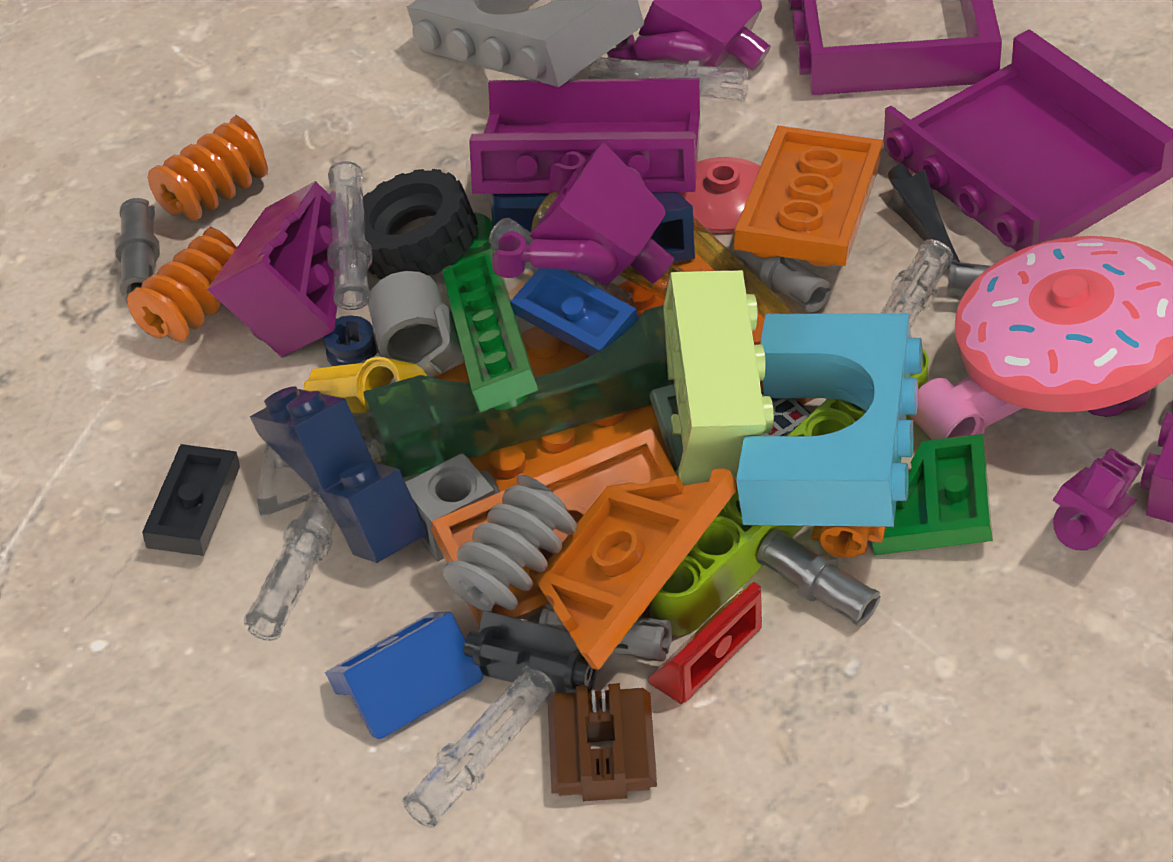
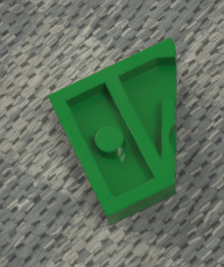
[871,434,993,555]

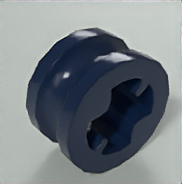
[323,315,377,366]

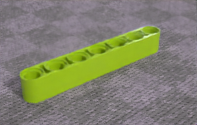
[648,349,929,637]

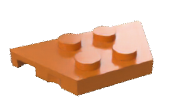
[534,468,738,670]

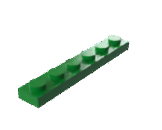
[442,248,539,412]

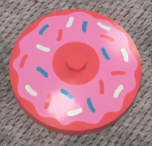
[955,236,1173,412]

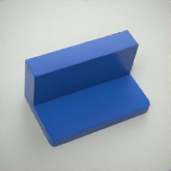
[510,269,648,364]
[325,611,483,739]

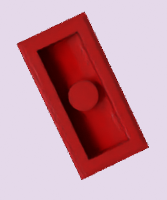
[648,582,762,704]

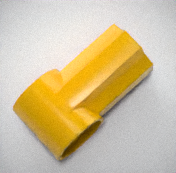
[304,356,430,417]

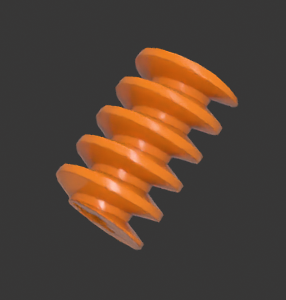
[147,115,268,222]
[127,227,237,342]

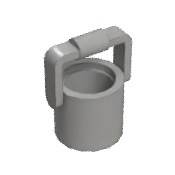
[367,271,462,395]

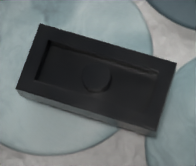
[142,444,240,556]

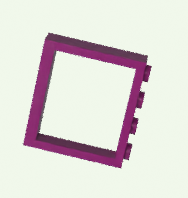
[789,0,1002,95]

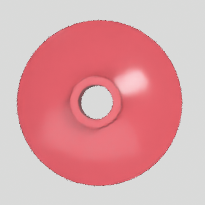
[678,157,761,234]

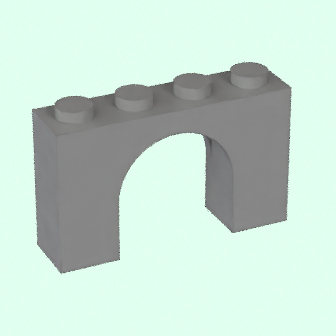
[407,0,644,87]

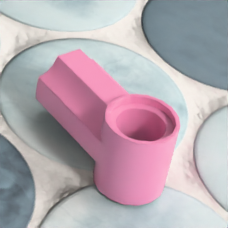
[909,376,1023,440]

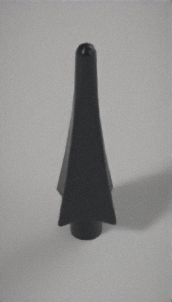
[887,164,960,271]

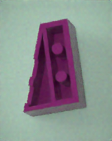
[207,181,351,358]

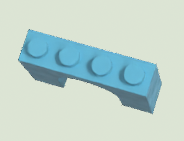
[736,313,923,527]

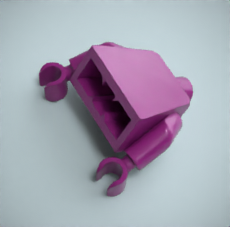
[607,0,771,73]
[492,143,675,284]

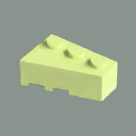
[663,270,774,485]

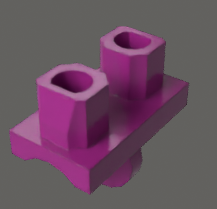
[1052,448,1142,550]

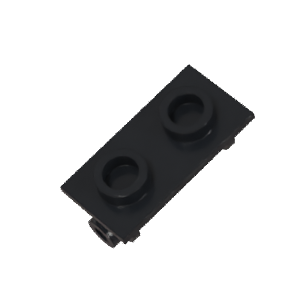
[464,610,597,693]

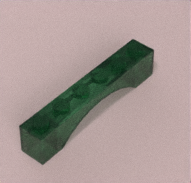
[363,305,674,478]

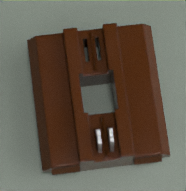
[547,683,657,801]

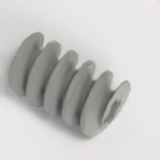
[442,475,577,612]

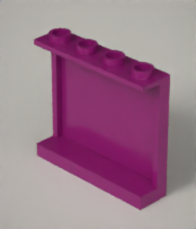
[883,29,1173,252]
[469,78,700,194]

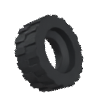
[349,169,478,279]

